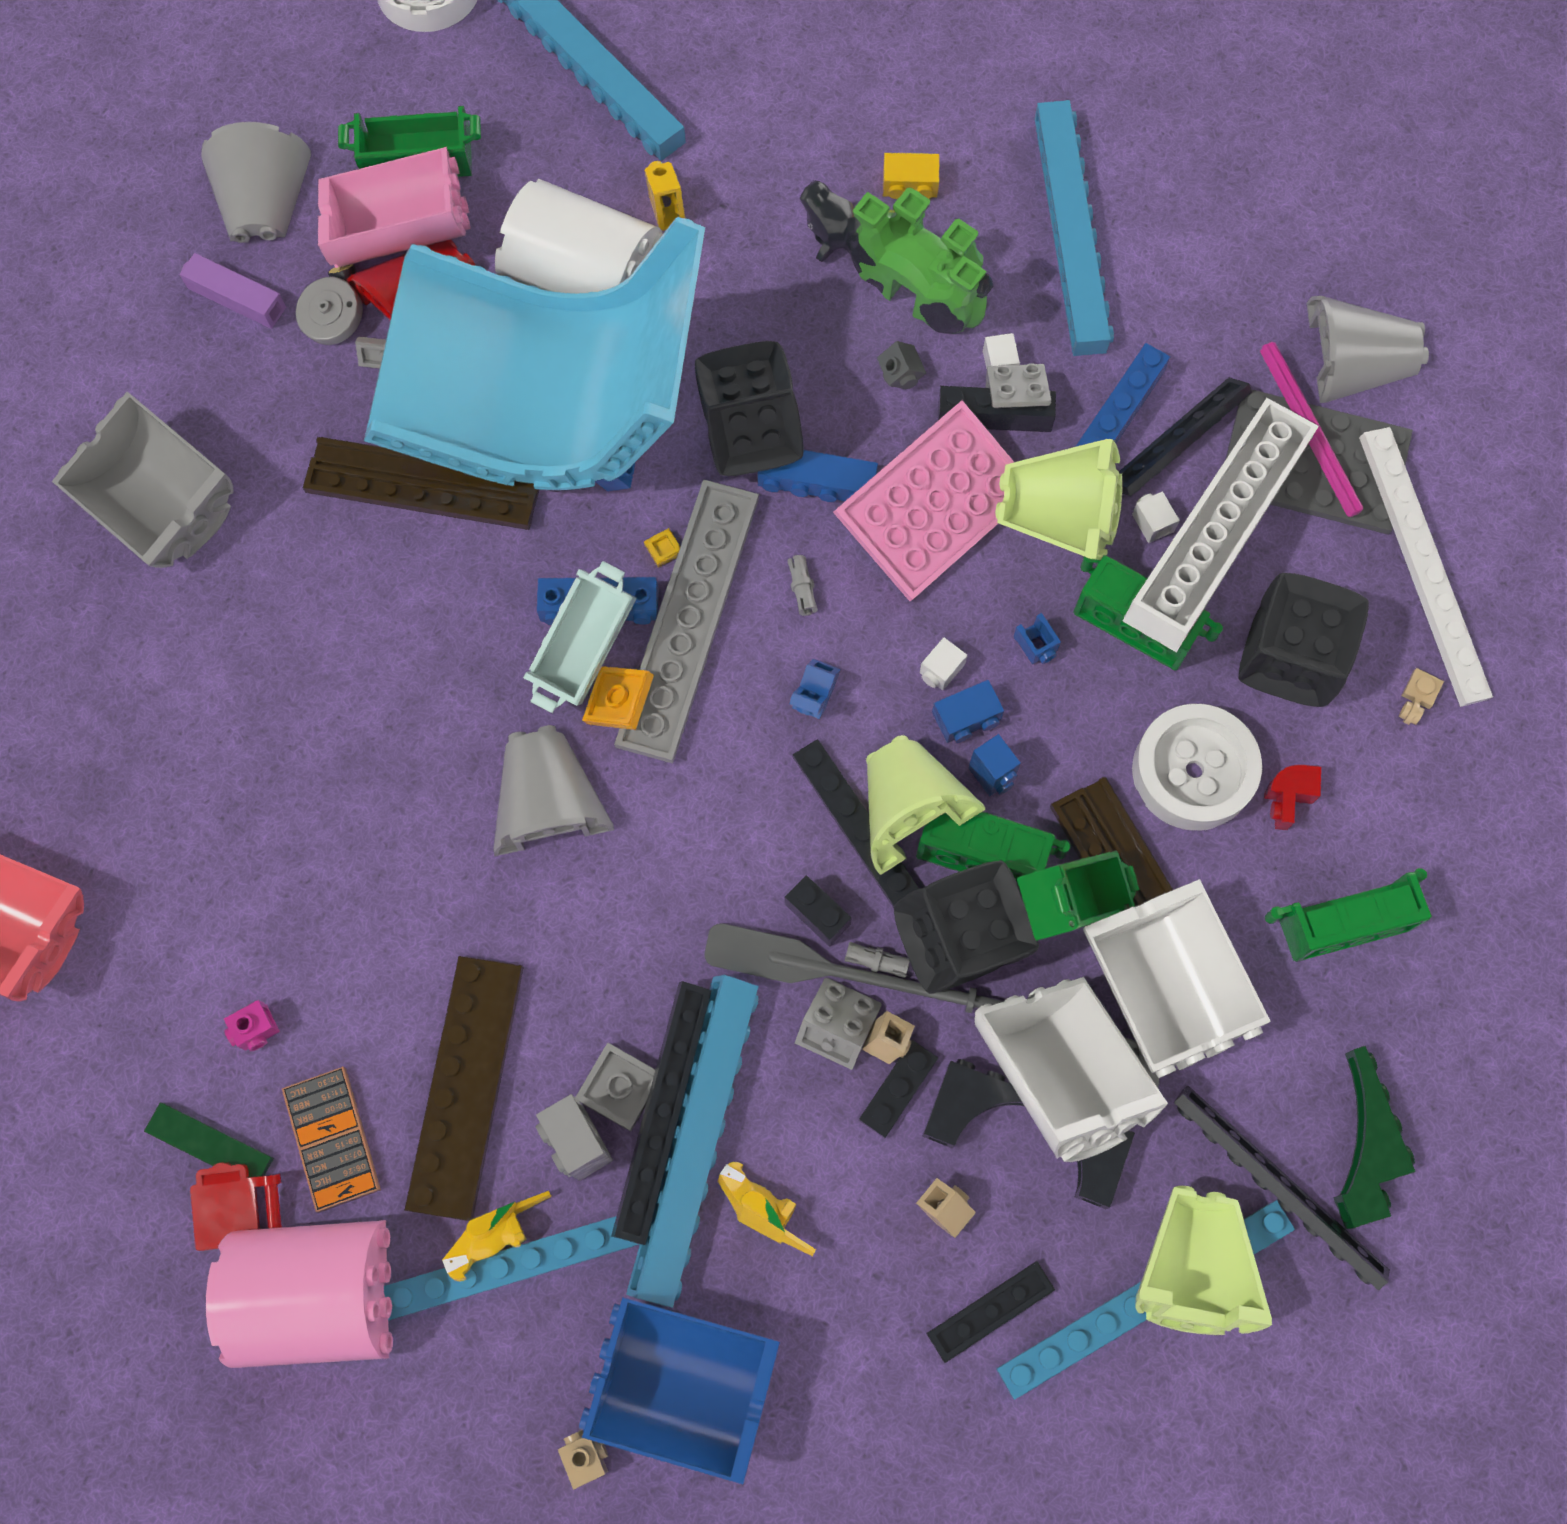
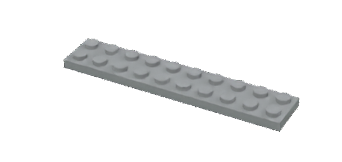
[614,479,759,764]

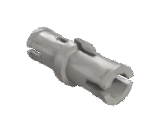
[788,555,818,616]
[845,942,910,978]

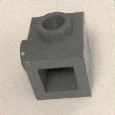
[877,341,926,390]

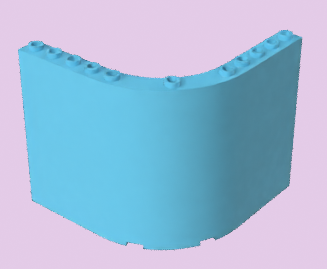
[364,217,705,490]

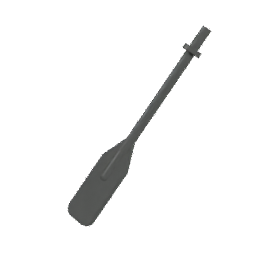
[704,923,1004,1013]

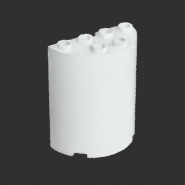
[495,179,663,294]
[1083,879,1271,1078]
[975,977,1168,1162]

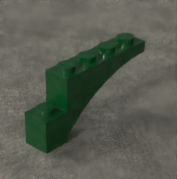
[1333,1046,1416,1229]

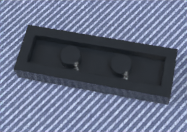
[859,1040,938,1139]

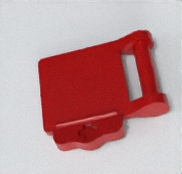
[190,1162,282,1251]

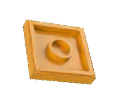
[582,666,654,730]

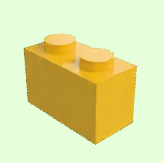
[883,153,939,199]

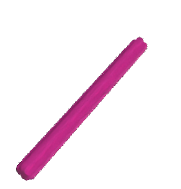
[1260,342,1363,517]

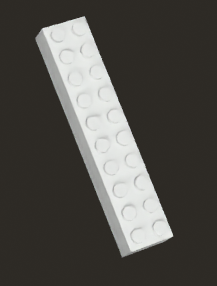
[1123,398,1319,652]

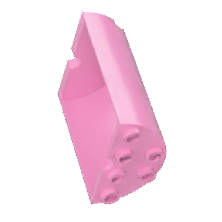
[318,147,471,268]
[206,1220,393,1368]

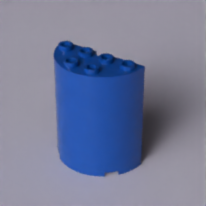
[579,1297,780,1484]

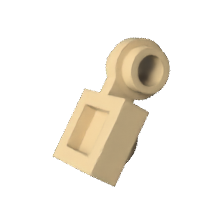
[1399,668,1444,725]

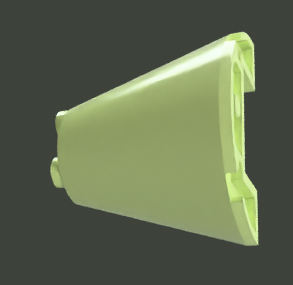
[995,439,1122,560]
[866,735,985,875]
[1135,1186,1272,1335]

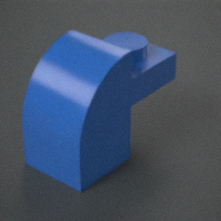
[789,659,841,719]

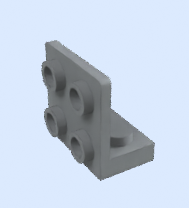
[985,364,1051,408]
[795,978,882,1070]

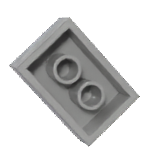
[535,1094,613,1181]

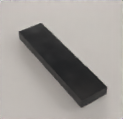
[926,1261,1055,1363]

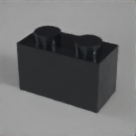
[784,875,852,947]

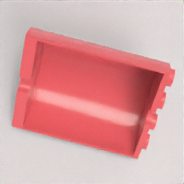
[0,854,84,1002]

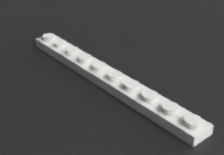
[1359,427,1493,707]

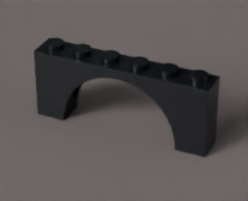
[922,1059,1135,1209]

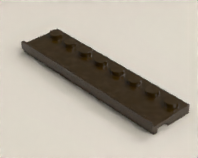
[302,437,539,530]
[1050,777,1173,909]
[404,956,524,1221]

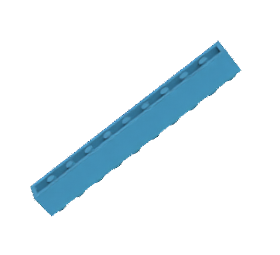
[497,0,686,161]
[1034,100,1114,356]
[626,975,759,1308]

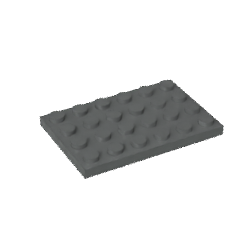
[1225,389,1413,535]

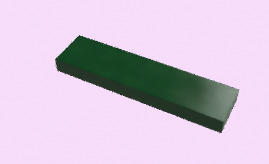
[144,1102,274,1188]

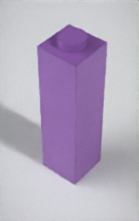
[179,253,286,329]

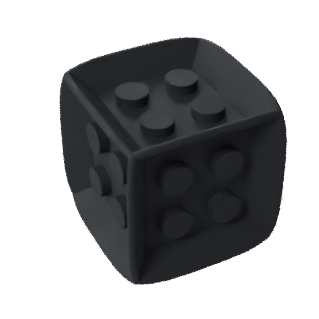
[695,341,804,476]
[1238,573,1369,707]
[894,860,1039,994]

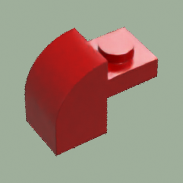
[1264,765,1322,830]

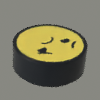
[327,264,357,281]

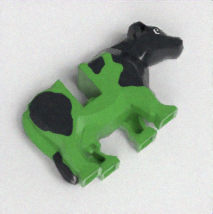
[799,180,994,334]

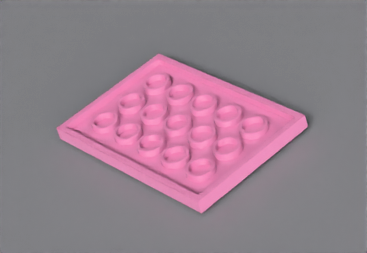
[833,401,1014,601]

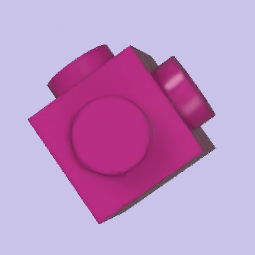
[224,1000,280,1051]

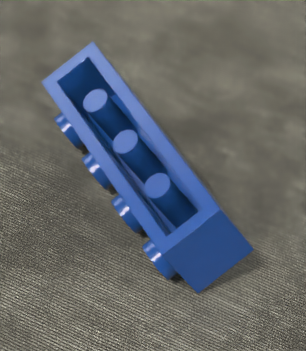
[537,577,658,625]

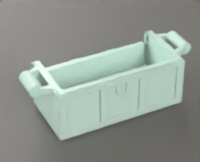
[523,561,637,713]

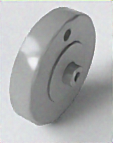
[296,277,363,345]

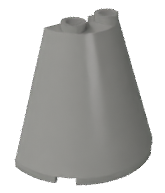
[201,122,311,243]
[1306,296,1429,403]
[493,725,614,856]

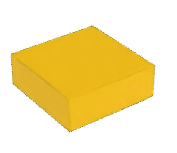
[644,528,680,568]

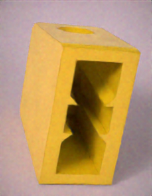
[644,161,685,231]

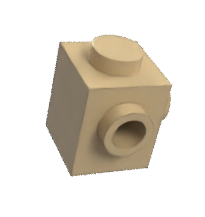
[862,1011,915,1064]
[916,1178,976,1238]
[558,1430,608,1490]

